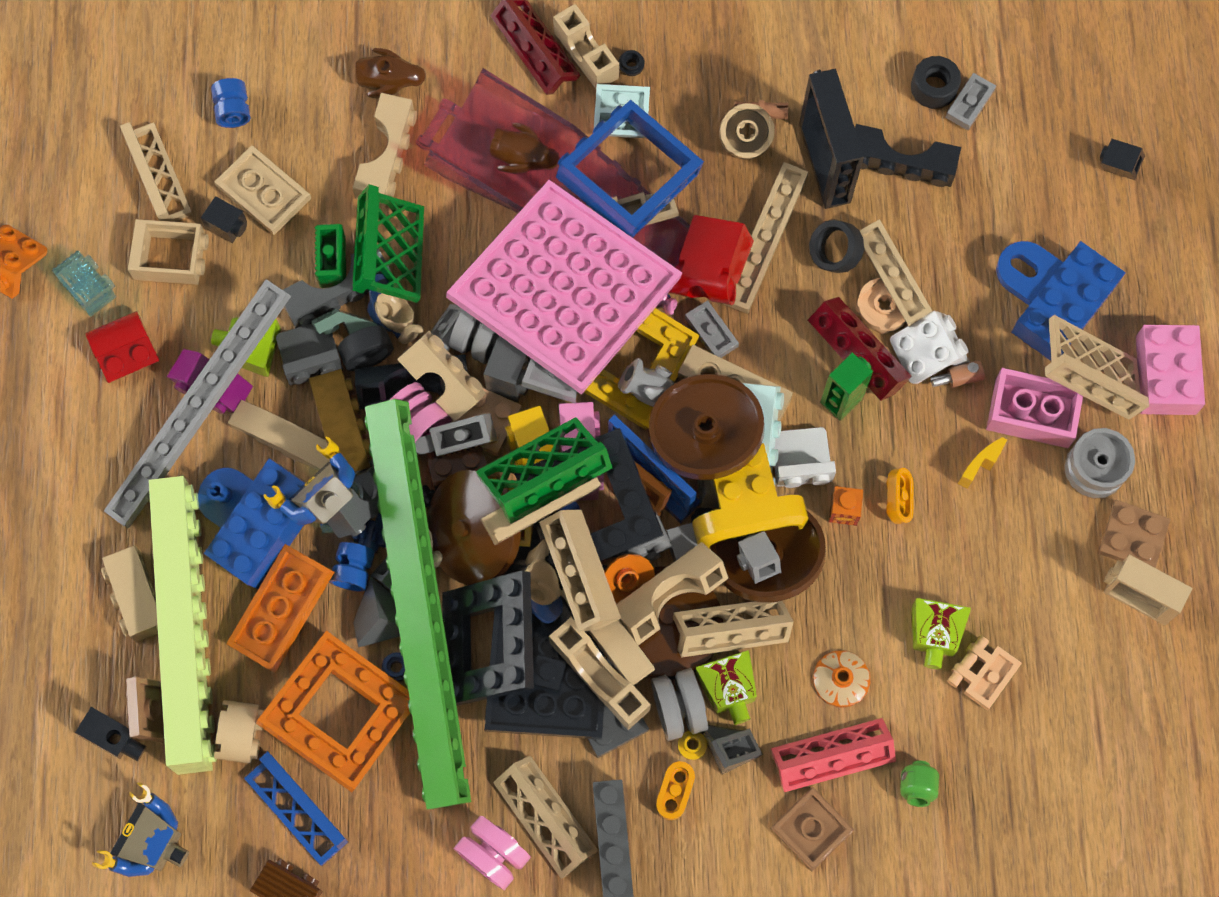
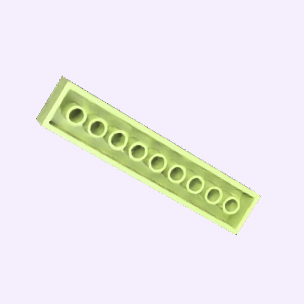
[149,476,217,775]

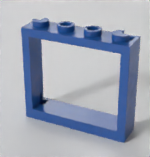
[556,99,704,238]

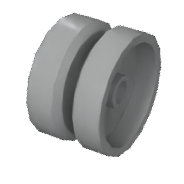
[449,309,499,364]
[1064,428,1136,498]
[651,668,708,741]

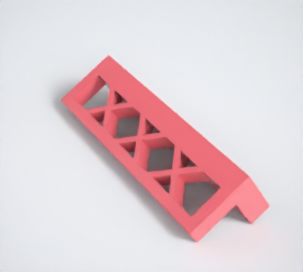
[771,718,896,792]

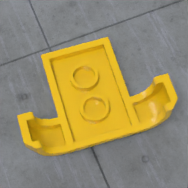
[692,443,808,548]

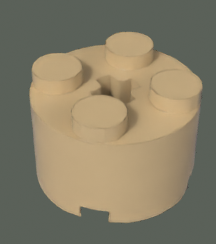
[719,103,775,159]
[214,700,264,763]

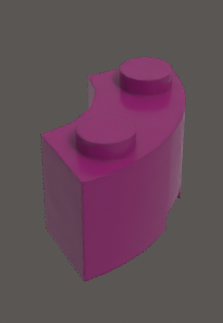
[167,349,253,414]

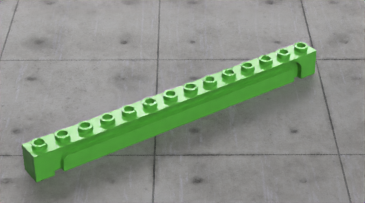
[365,399,471,810]

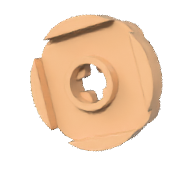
[856,278,906,334]

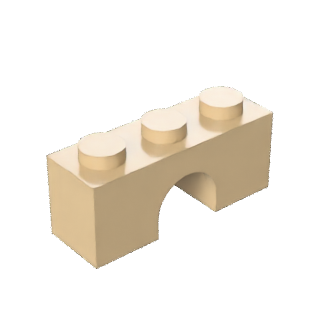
[553,4,619,89]
[397,331,486,422]

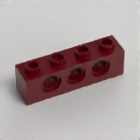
[807,297,912,401]

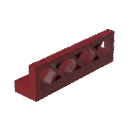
[490,0,581,95]

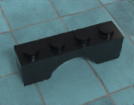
[855,124,961,187]
[355,354,468,409]

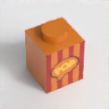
[829,486,863,526]

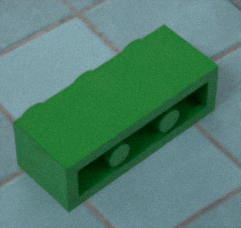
[820,352,873,421]

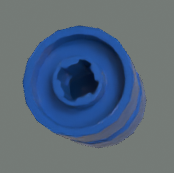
[211,78,251,128]
[329,542,375,592]

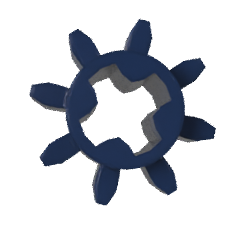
[352,520,386,554]

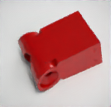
[669,215,754,306]

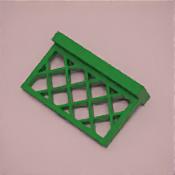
[352,184,424,303]
[476,417,612,524]

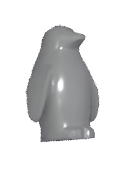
[618,358,675,407]

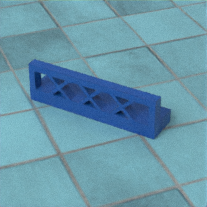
[244,751,348,866]

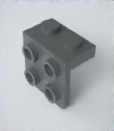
[276,324,343,386]

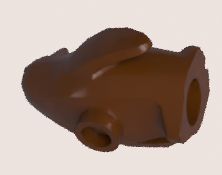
[356,48,426,99]
[490,123,560,174]

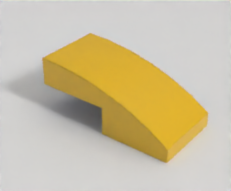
[958,437,1007,489]

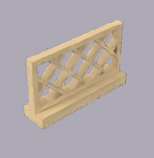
[1045,315,1149,420]

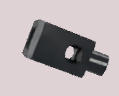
[75,707,147,762]

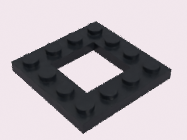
[514,428,664,579]
[442,570,534,706]

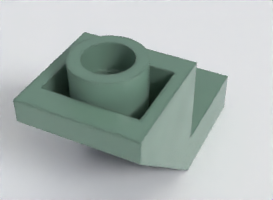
[311,308,377,335]

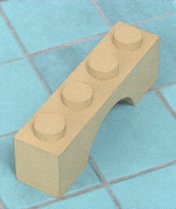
[353,93,417,206]
[617,542,728,645]
[549,617,651,730]

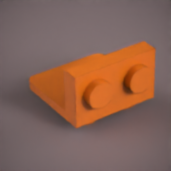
[0,225,47,299]

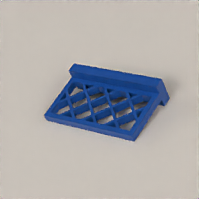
[608,414,700,523]

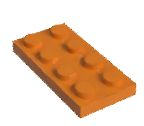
[226,544,334,673]

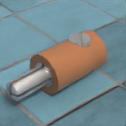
[930,360,985,388]

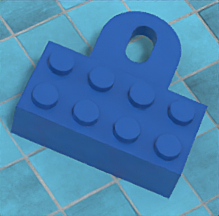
[996,241,1126,361]

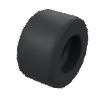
[911,56,961,109]

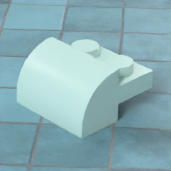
[594,84,650,138]

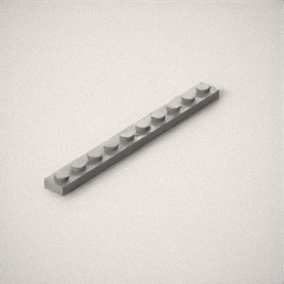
[104,279,291,528]

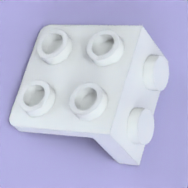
[890,311,970,384]
[774,427,836,488]

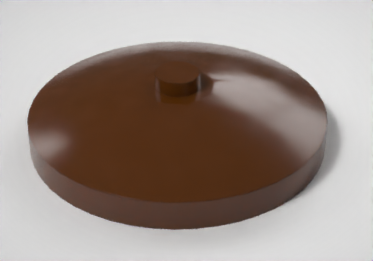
[649,374,765,480]
[427,470,521,585]
[711,510,826,603]
[638,566,723,679]

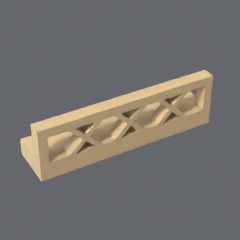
[120,122,193,222]
[860,219,933,327]
[481,477,601,545]
[673,601,794,657]
[493,756,599,879]

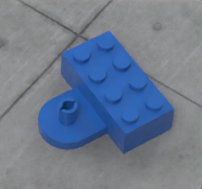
[198,458,306,589]

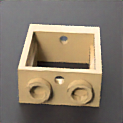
[128,219,209,285]
[1103,554,1193,625]

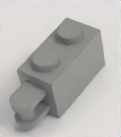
[415,413,498,456]

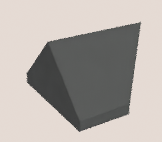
[353,577,400,647]
[701,725,763,775]

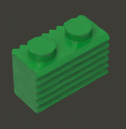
[314,224,346,288]

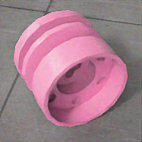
[390,382,452,456]

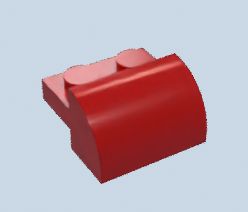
[85,311,160,383]

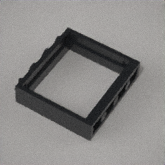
[799,68,864,209]

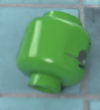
[900,760,939,807]

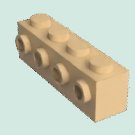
[539,510,621,632]

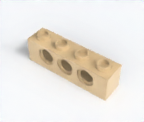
[677,345,793,421]

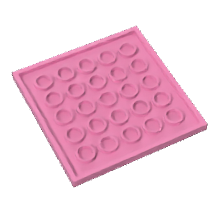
[446,180,682,395]

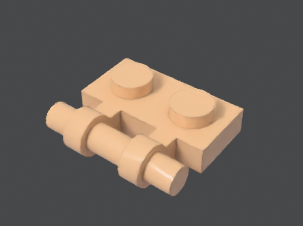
[947,635,1022,711]

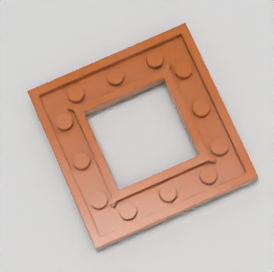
[256,630,410,792]

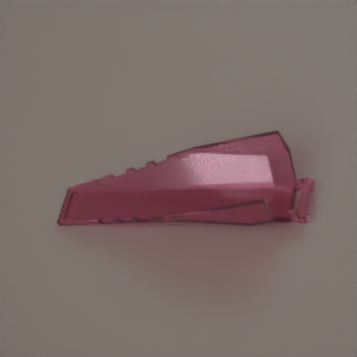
[415,68,690,267]

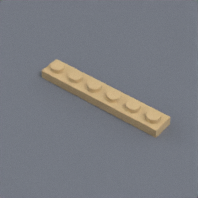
[724,162,809,314]

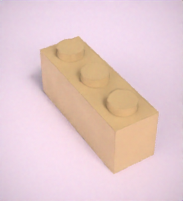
[101,545,158,642]

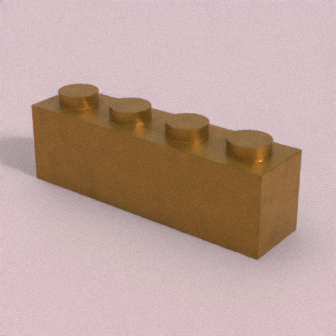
[309,369,370,472]

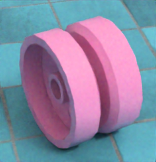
[453,816,531,891]

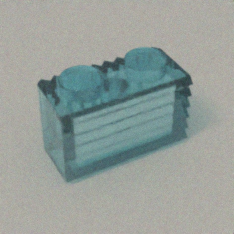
[52,251,116,317]

